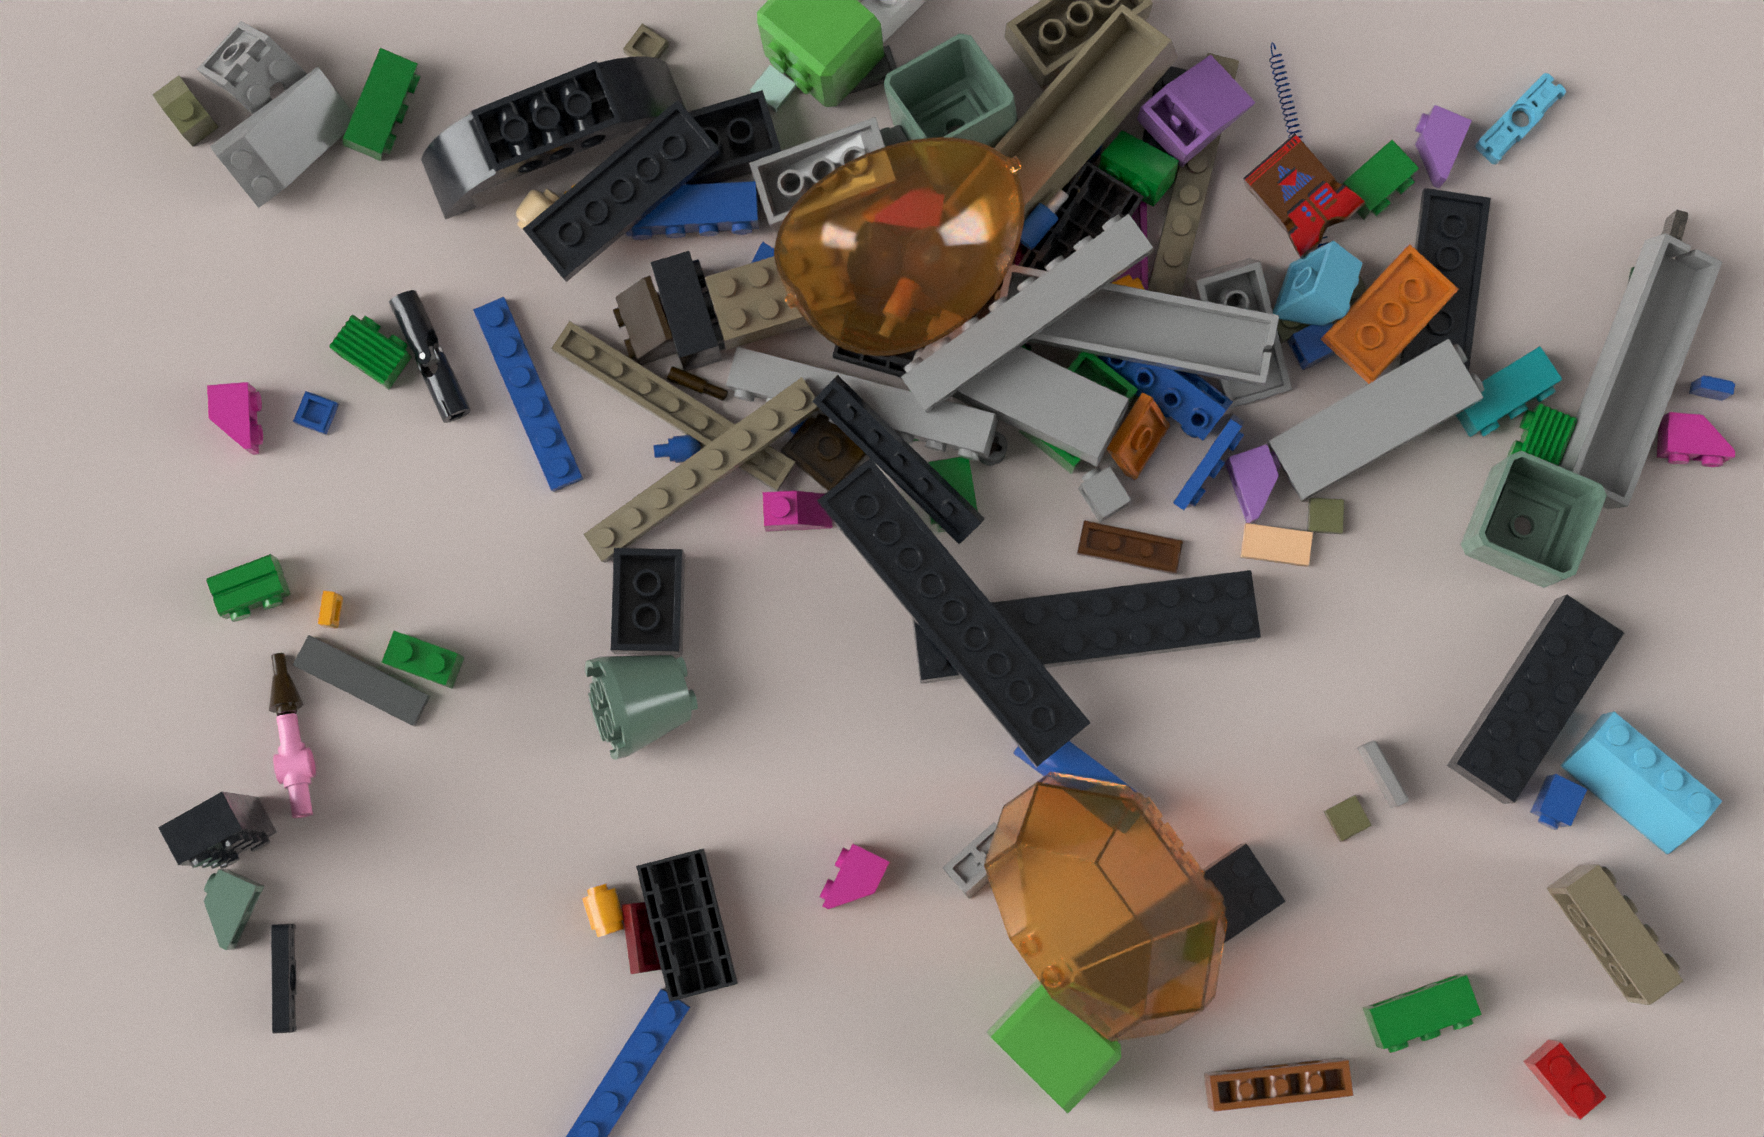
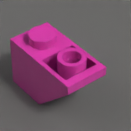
[207,382,264,455]
[1657,412,1735,467]
[819,844,889,909]

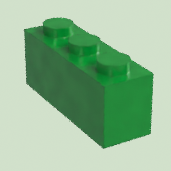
[343,48,421,161]
[1362,974,1482,1053]

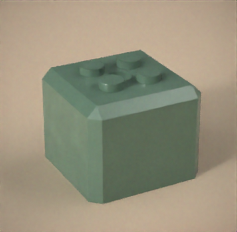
[884,33,1018,185]
[1461,451,1607,588]

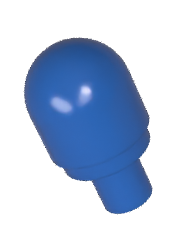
[653,435,701,463]

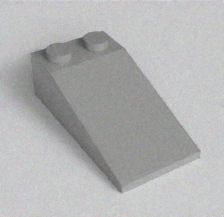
[210,67,353,208]
[749,117,897,234]
[1187,258,1292,409]

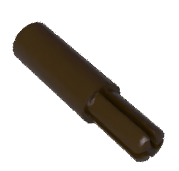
[667,366,728,401]

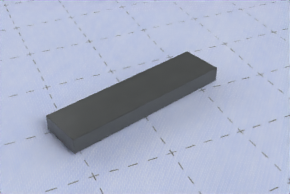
[293,635,431,726]

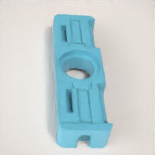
[1475,73,1566,165]

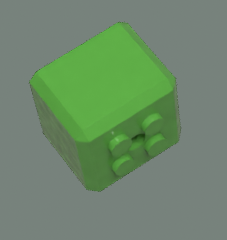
[757,0,884,107]
[987,978,1121,1114]

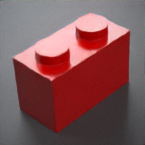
[1523,1039,1606,1120]

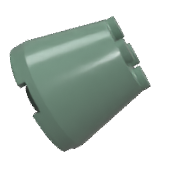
[585,655,698,760]

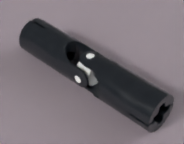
[389,290,471,423]

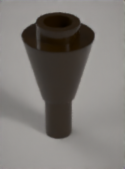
[269,653,303,716]

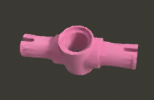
[273,713,316,818]

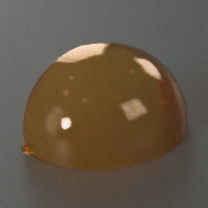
[774,137,1024,356]

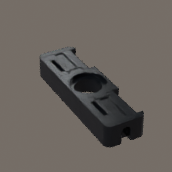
[271,924,297,1034]

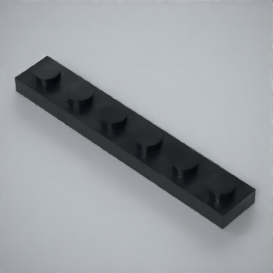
[812,375,985,544]

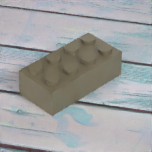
[1004,0,1153,89]
[705,238,856,350]
[1546,864,1683,1005]

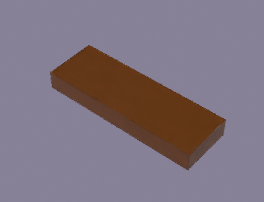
[1077,520,1183,575]

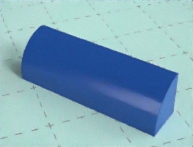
[1013,741,1150,835]

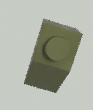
[152,75,219,147]

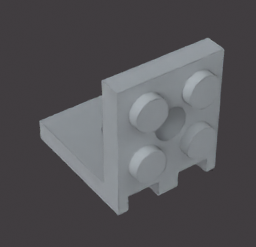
[197,21,307,114]

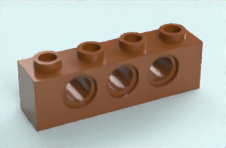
[1204,1057,1354,1112]

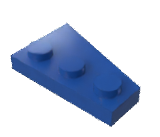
[1173,414,1244,510]

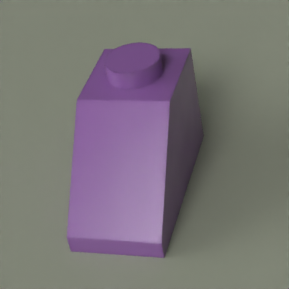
[1415,105,1472,188]
[1225,444,1280,524]

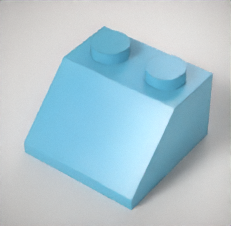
[1273,240,1363,326]

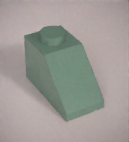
[204,869,264,950]

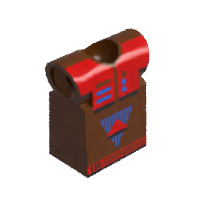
[1243,133,1366,259]

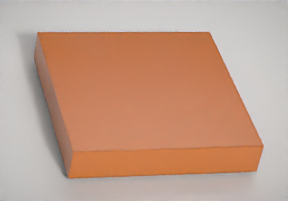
[1107,393,1170,480]

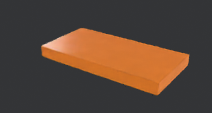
[1321,244,1459,384]

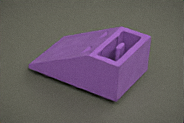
[1137,55,1256,168]

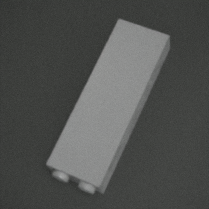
[913,311,1129,466]
[1268,339,1485,501]

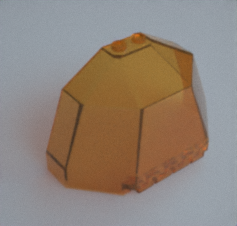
[984,772,1228,1042]

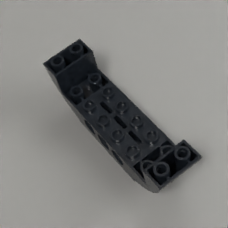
[421,56,686,220]

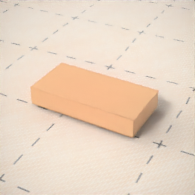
[1240,523,1313,567]

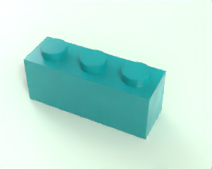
[1455,346,1563,437]

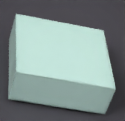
[750,65,796,113]

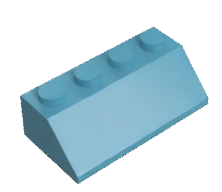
[1560,712,1722,854]

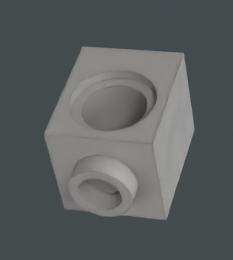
[1078,466,1131,522]

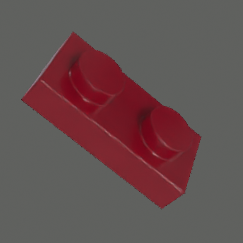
[622,902,661,974]

